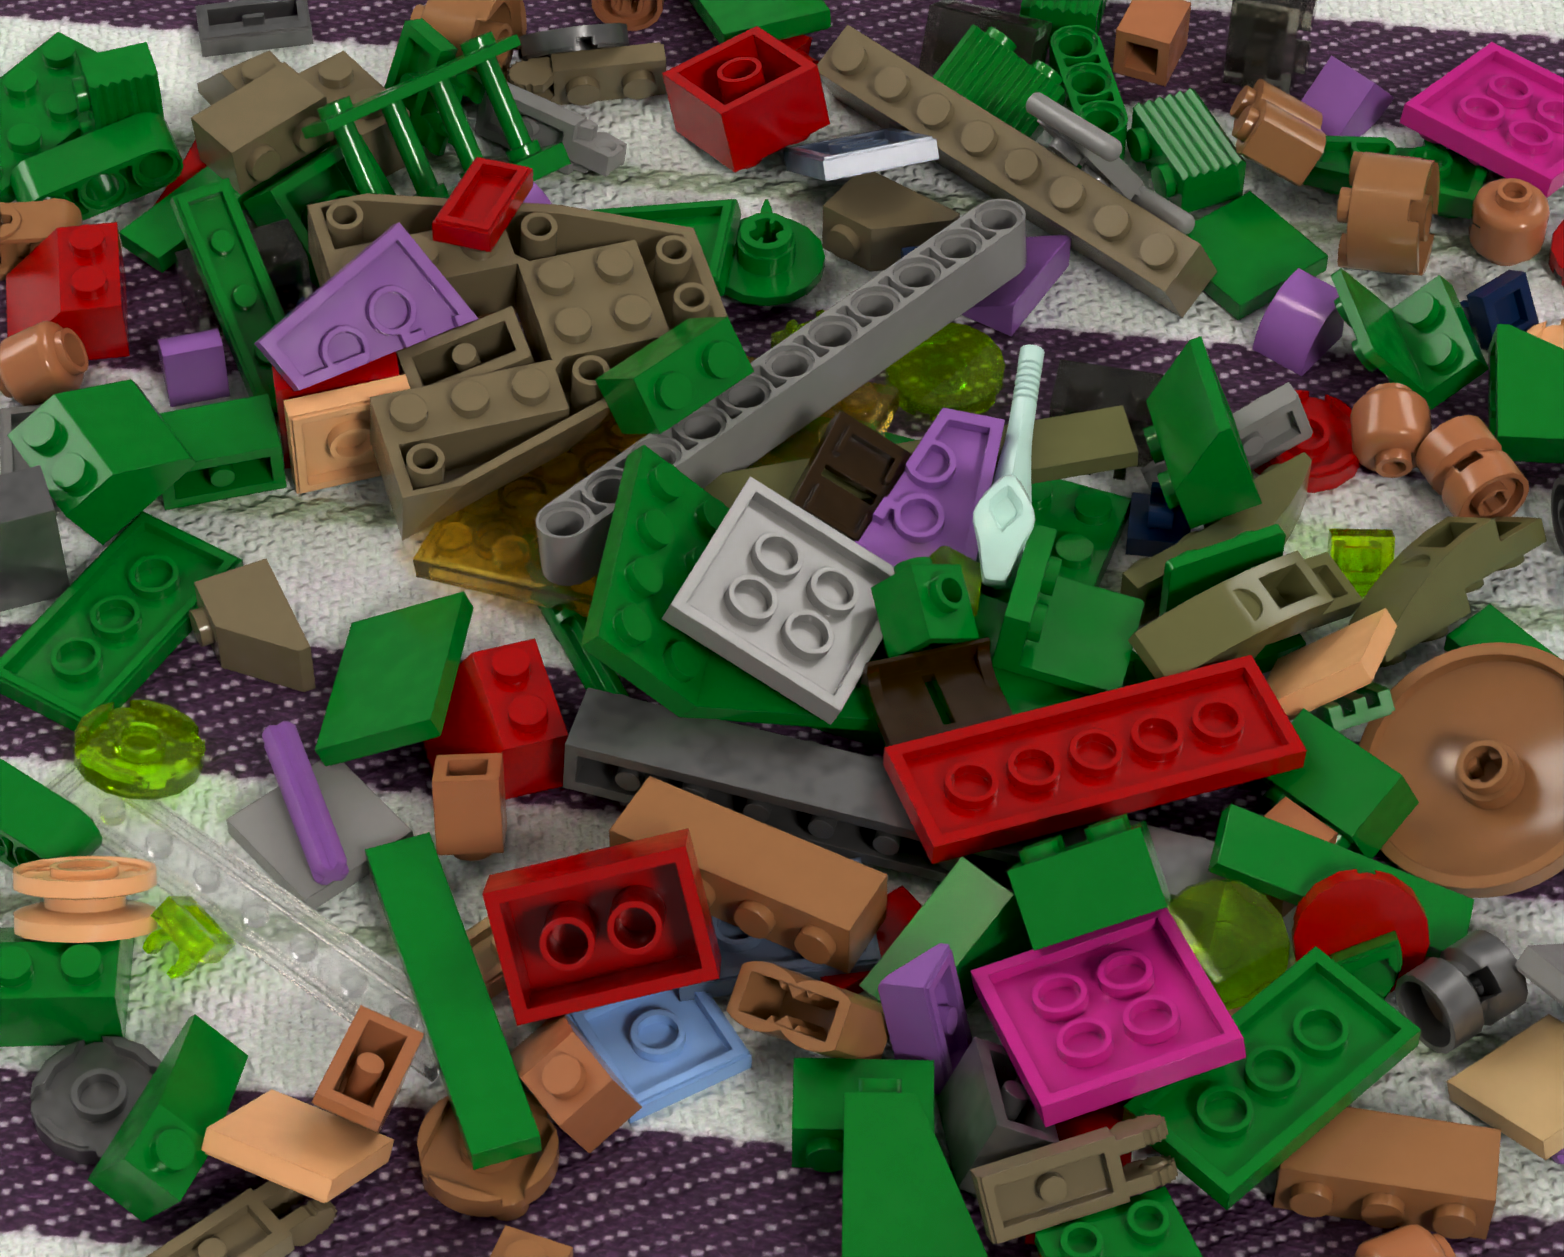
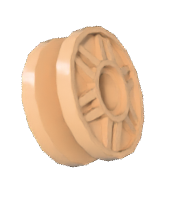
[13,856,157,943]

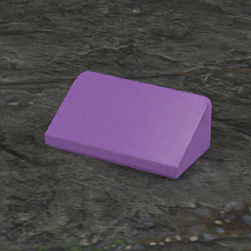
[962,235,1071,336]
[878,943,972,1095]

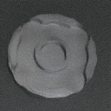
[518,23,629,61]
[30,1036,161,1164]

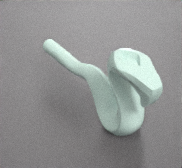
[973,344,1045,590]

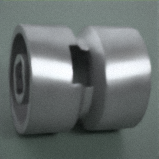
[1395,930,1528,1054]

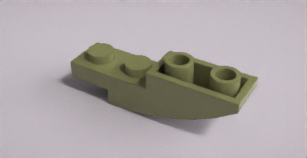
[1120,452,1312,627]
[1348,516,1547,668]
[1128,550,1363,679]

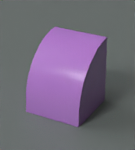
[1301,55,1394,137]
[1252,268,1344,376]
[157,328,230,407]

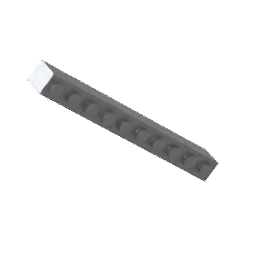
[563,687,1226,948]

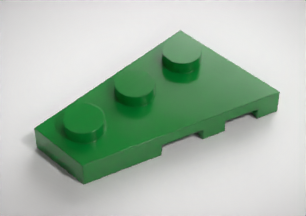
[1303,136,1489,219]

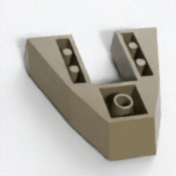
[307,193,728,541]

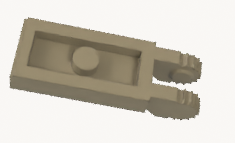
[507,42,667,106]
[970,1114,1178,1244]
[146,1181,337,1257]

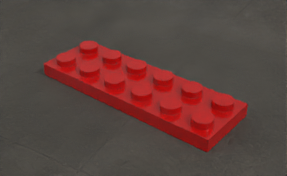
[883,655,1307,864]

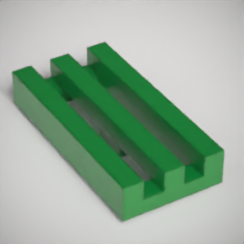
[1310,681,1395,732]

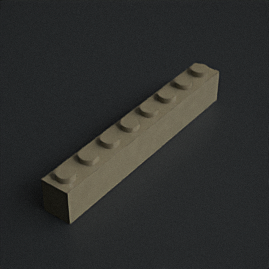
[817,25,1217,318]

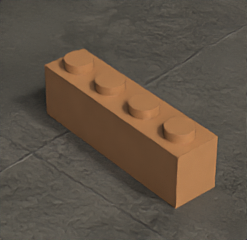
[609,776,888,974]

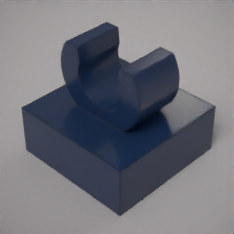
[1460,270,1539,350]
[1125,482,1191,557]

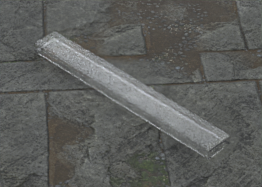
[45,751,440,1082]

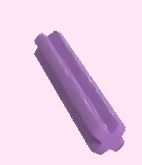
[262,721,349,885]

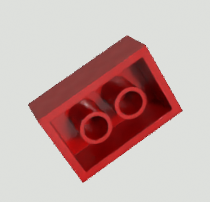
[482,828,722,1026]

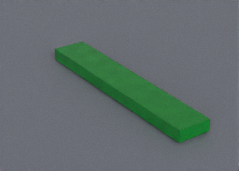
[365,832,542,1170]

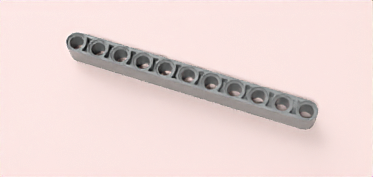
[535,199,1027,586]

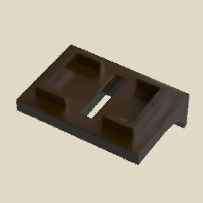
[788,411,912,542]
[860,637,1013,747]

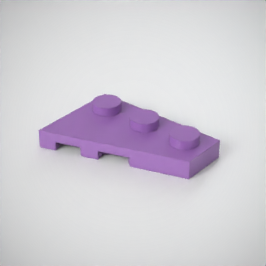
[254,222,478,392]
[855,407,1005,595]

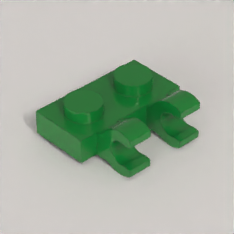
[384,18,485,156]

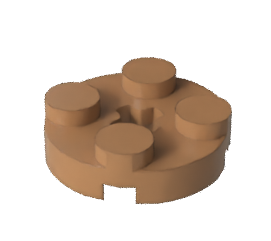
[417,1089,560,1221]

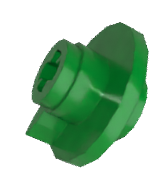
[724,199,825,306]

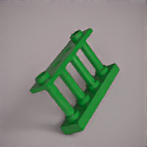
[301,31,571,198]

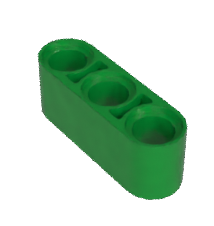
[1049,25,1128,169]
[10,112,183,221]
[0,758,103,869]

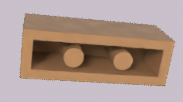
[1273,1107,1501,1240]

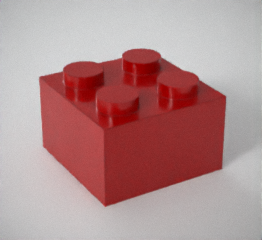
[662,26,830,172]

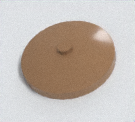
[1359,642,1564,898]

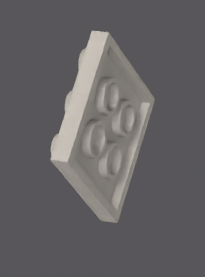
[662,476,895,725]

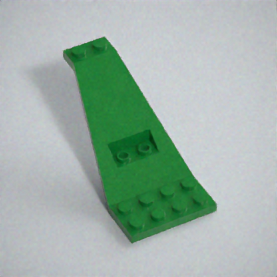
[580,445,1155,732]

